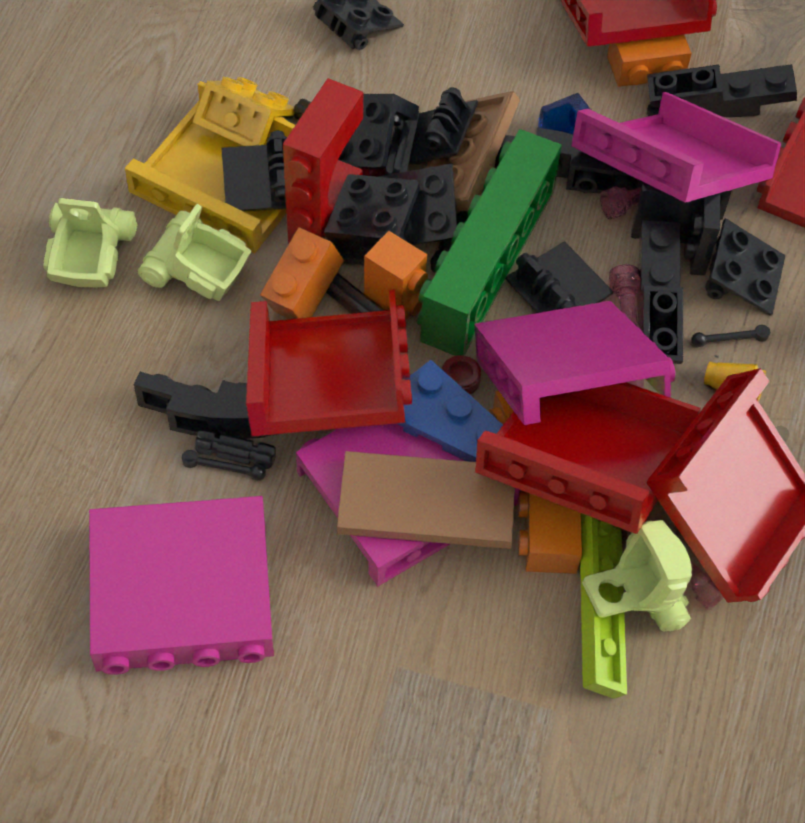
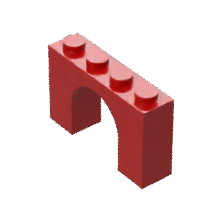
[283,78,363,244]

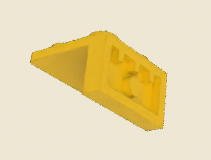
[193,76,295,146]

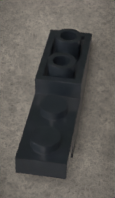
[647,64,797,117]
[495,127,643,198]
[637,220,683,364]
[134,371,281,439]

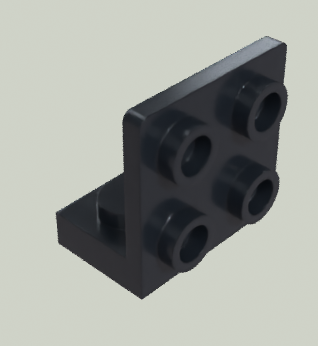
[338,94,419,169]
[324,174,420,265]
[631,185,720,276]

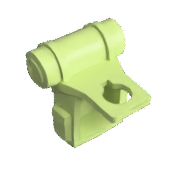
[43,198,138,288]
[138,204,252,301]
[582,520,692,632]

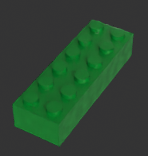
[417,129,562,356]

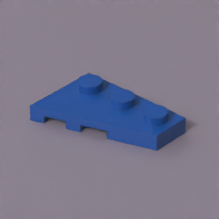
[396,360,503,462]

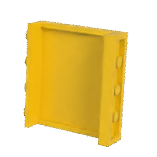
[125,81,295,254]

